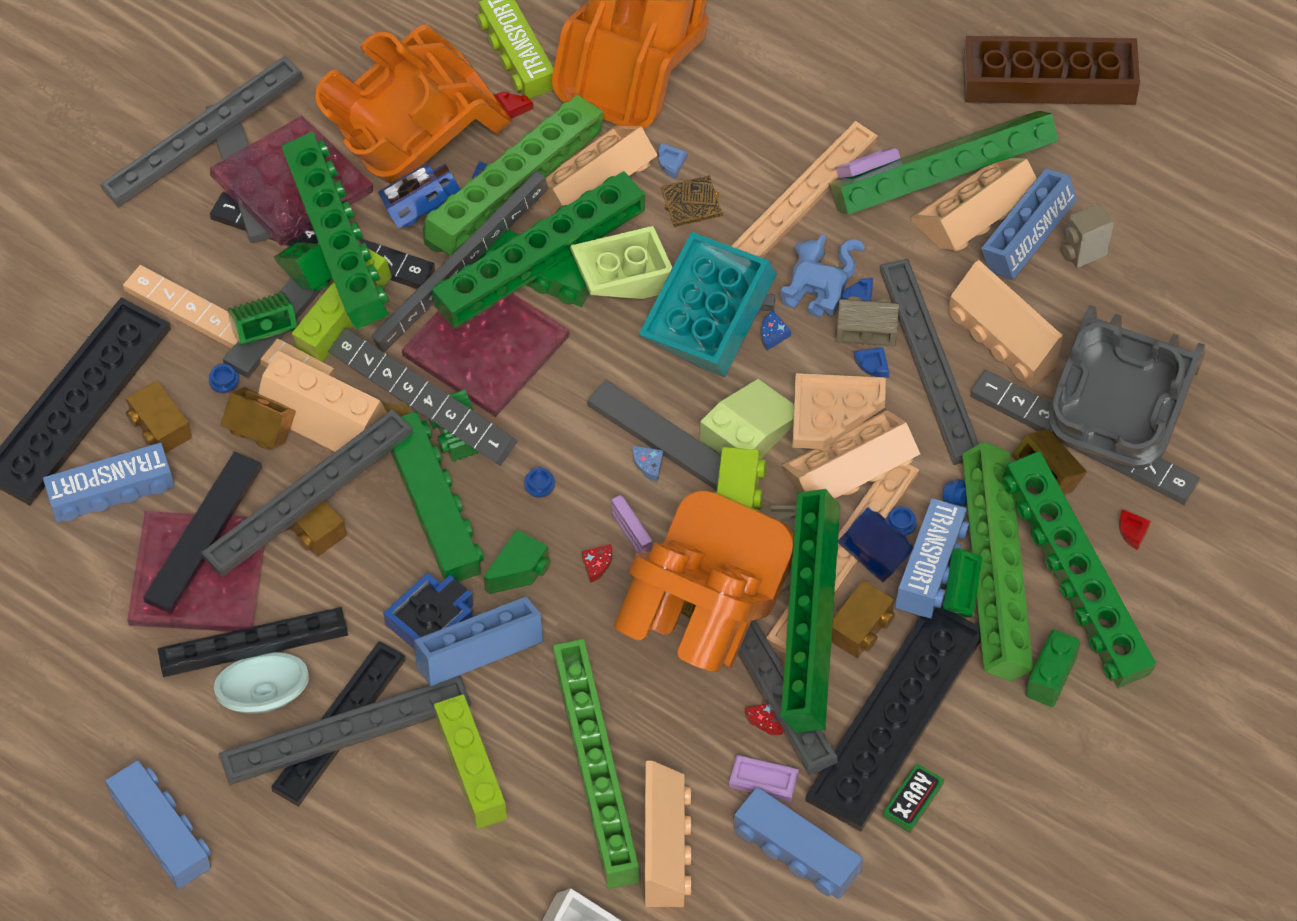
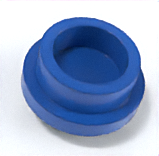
[209,364,239,393]
[524,468,555,497]
[943,480,967,507]
[886,506,917,536]

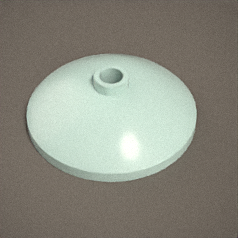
[214,652,309,714]

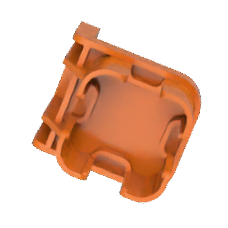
[552,0,709,129]
[315,24,512,183]
[613,491,794,672]

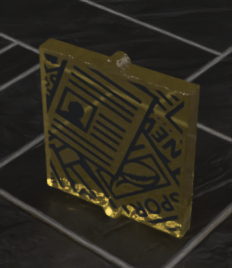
[661,175,723,227]

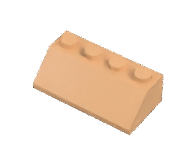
[539,125,658,214]
[910,158,1037,251]
[949,260,1063,387]
[258,350,387,453]
[782,410,920,499]
[645,761,691,907]

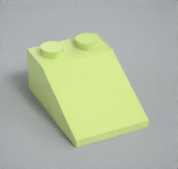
[570,226,673,299]
[700,379,794,457]

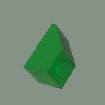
[274,242,332,291]
[484,530,551,594]

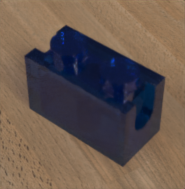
[838,507,914,583]

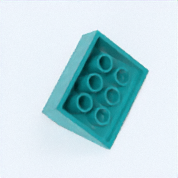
[639,232,777,377]

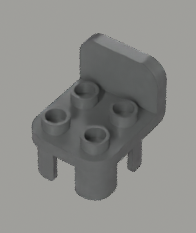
[1049,305,1205,469]

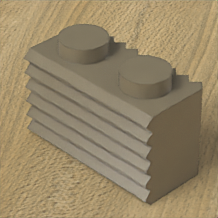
[1062,203,1114,268]
[836,297,899,347]

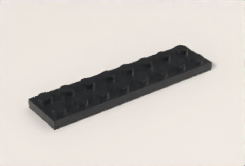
[0,297,171,506]
[805,607,981,832]

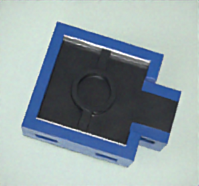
[378,162,461,228]
[383,573,473,650]

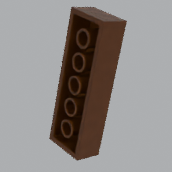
[963,36,1140,105]

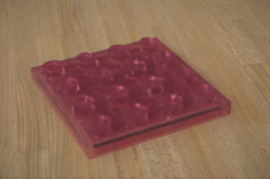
[210,116,373,246]
[402,277,569,417]
[127,511,265,631]

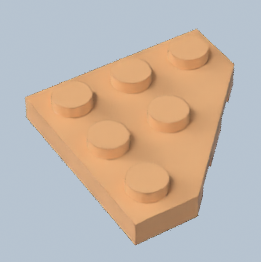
[792,373,886,449]

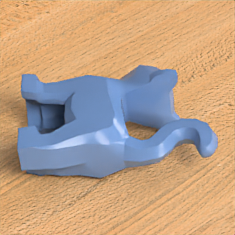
[780,234,865,318]

